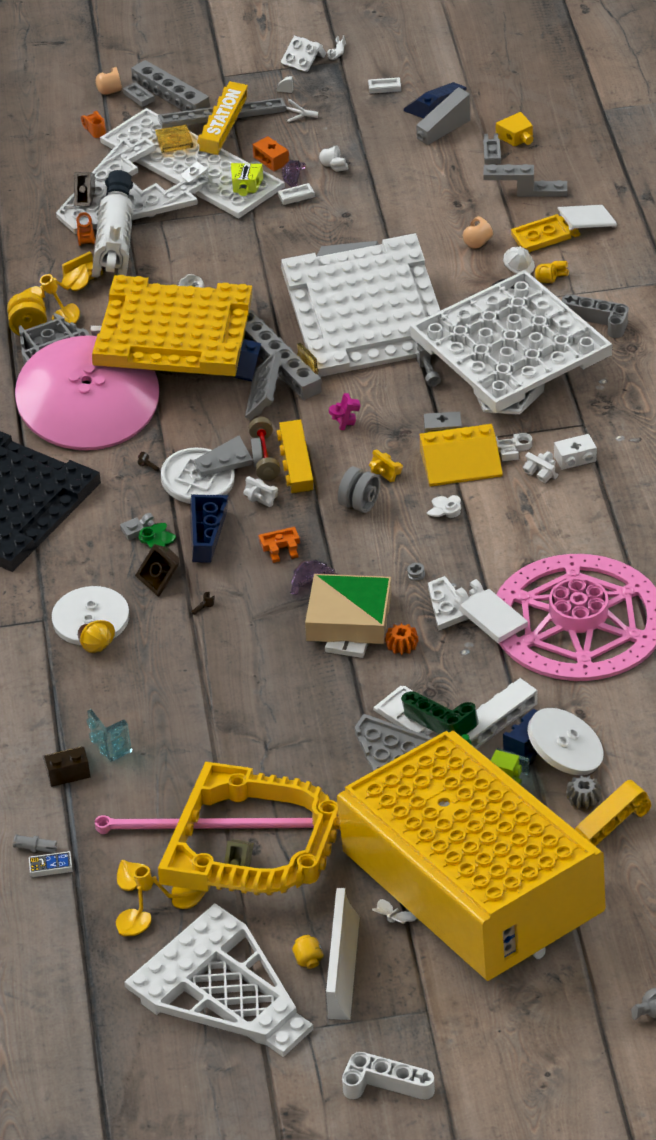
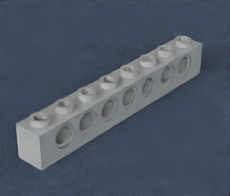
[243,310,322,400]

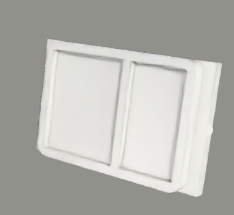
[373,686,433,736]

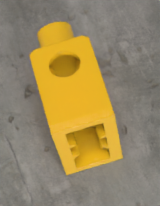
[496,112,534,146]

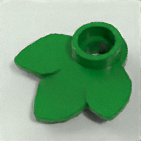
[139,523,176,548]

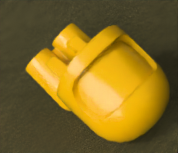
[535,261,569,283]

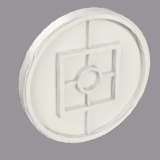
[161,448,235,504]
[52,586,129,645]
[527,708,603,775]

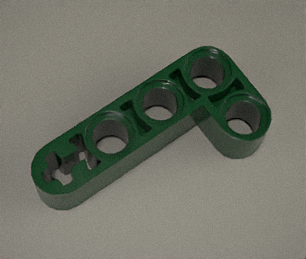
[401,691,479,736]

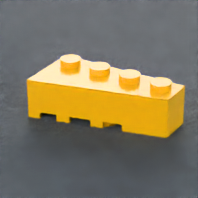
[276,419,313,493]

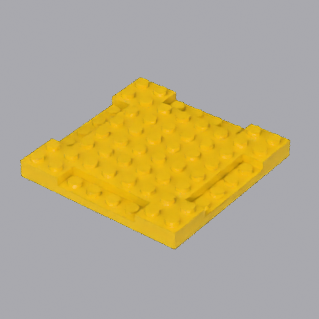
[92,275,252,376]

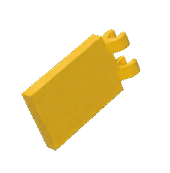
[511,214,581,252]

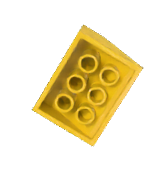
[419,424,503,487]

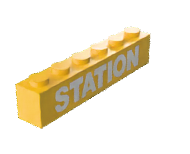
[197,81,248,155]

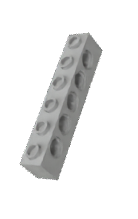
[131,60,210,111]

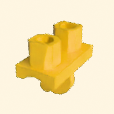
[369,449,403,482]

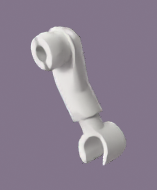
[327,35,346,60]

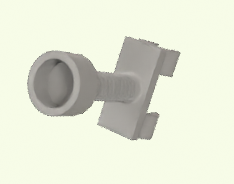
[417,343,441,387]

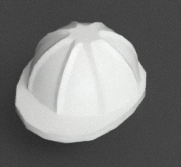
[503,246,535,274]

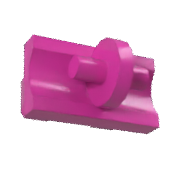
[328,393,361,430]

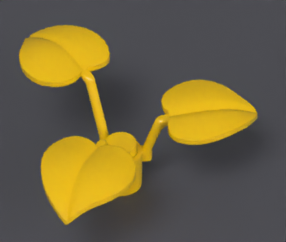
[23,264,89,323]
[116,860,207,936]

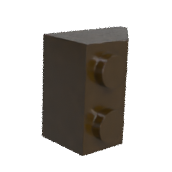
[42,746,91,787]

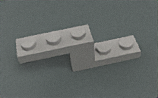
[483,164,567,197]

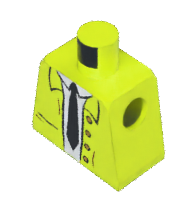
[231,163,263,196]

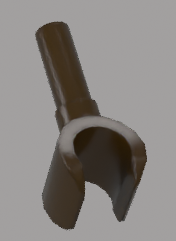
[137,452,160,472]
[191,592,215,615]

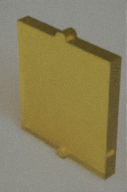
[297,343,319,375]

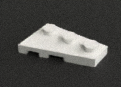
[428,576,469,631]

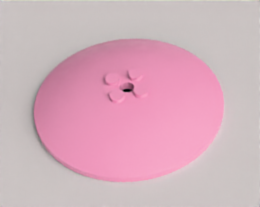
[15,336,159,450]

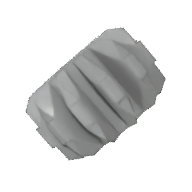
[566,775,602,809]

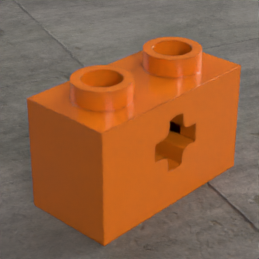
[253,136,289,171]

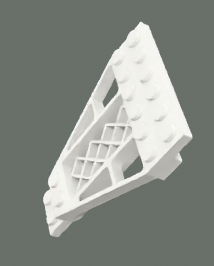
[124,903,313,1057]

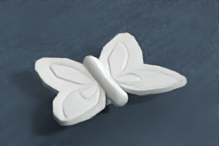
[372,899,417,924]

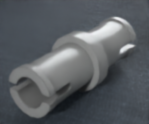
[13,834,57,854]

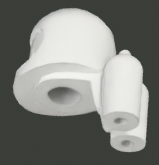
[319,146,348,172]

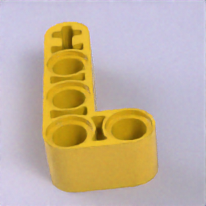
[575,780,651,846]

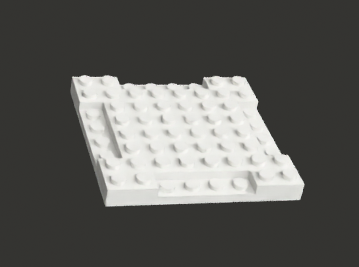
[281,233,440,377]
[410,270,612,413]

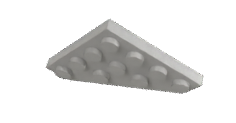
[355,714,433,772]

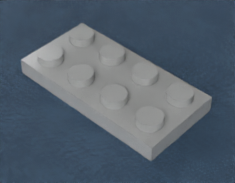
[245,351,282,421]

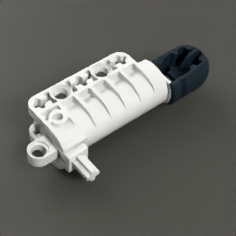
[92,170,133,278]

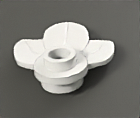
[427,495,461,518]

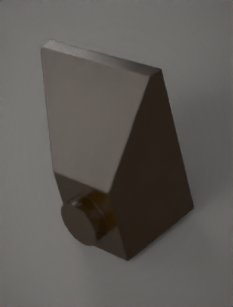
[135,544,180,596]

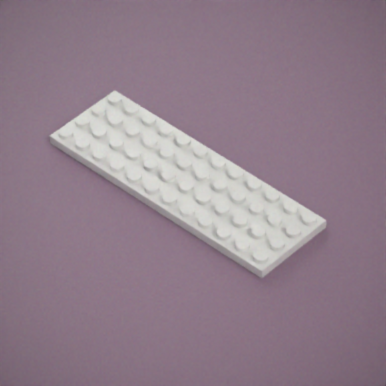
[100,108,285,219]

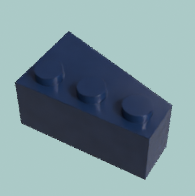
[503,709,538,771]

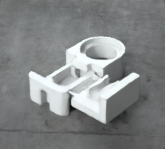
[496,433,532,462]

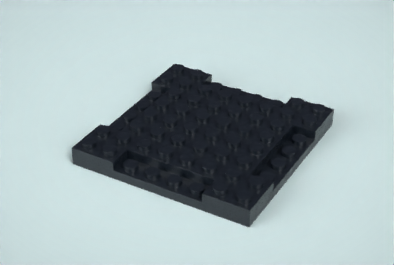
[0,431,101,572]

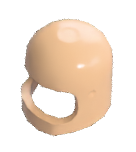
[95,67,122,95]
[463,216,493,249]

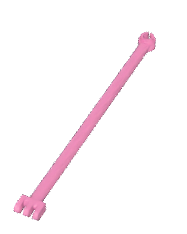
[95,815,314,834]

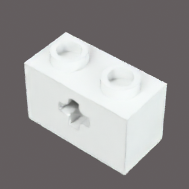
[554,434,597,470]

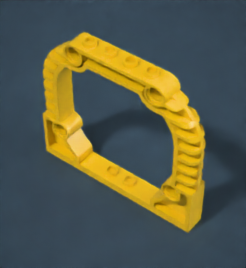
[158,761,340,896]

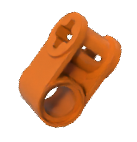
[81,111,106,138]
[76,212,95,246]

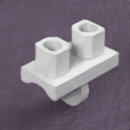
[523,451,558,483]
[243,476,278,507]

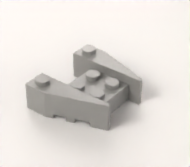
[19,313,91,365]

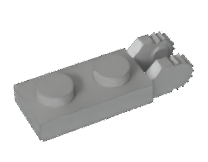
[483,133,501,165]

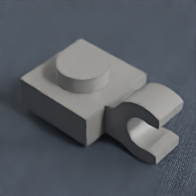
[120,513,155,541]

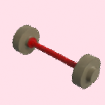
[249,417,280,480]

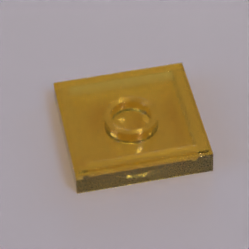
[155,124,193,153]

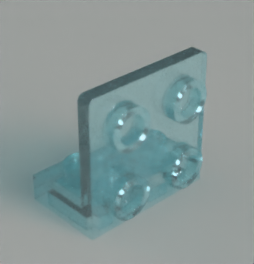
[86,709,132,762]

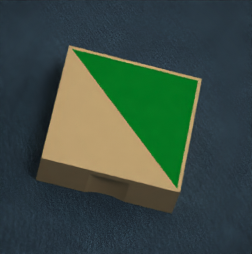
[305,574,392,644]

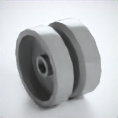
[338,466,381,513]

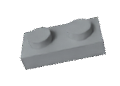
[123,82,155,107]

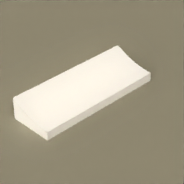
[326,888,360,1020]

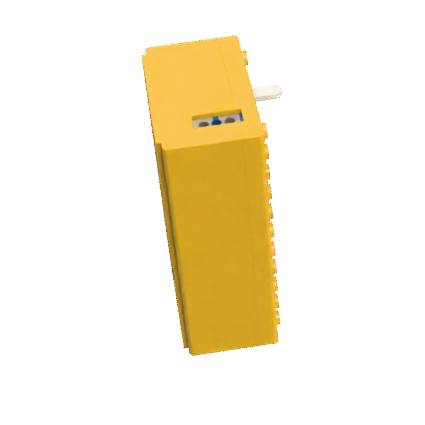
[337,731,606,981]

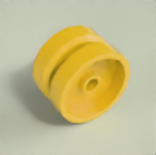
[7,292,47,336]

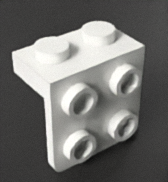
[281,36,326,72]

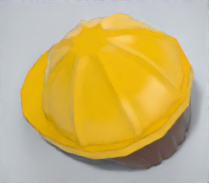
[77,620,115,653]

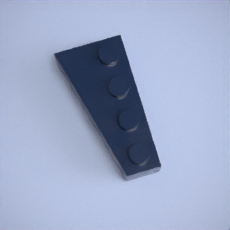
[190,494,229,563]

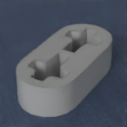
[251,438,262,467]

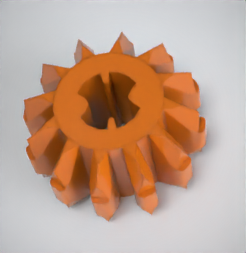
[385,622,419,655]

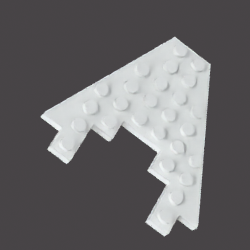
[56,137,203,234]

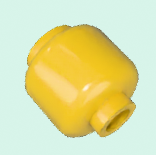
[292,935,324,969]

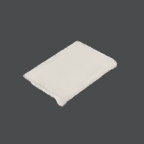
[557,205,617,230]

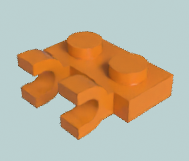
[258,527,300,563]

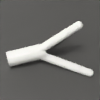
[286,99,318,123]

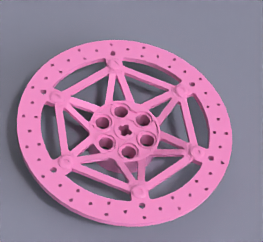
[496,554,656,681]

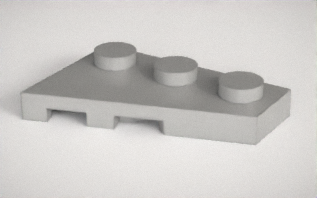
[194,435,253,477]

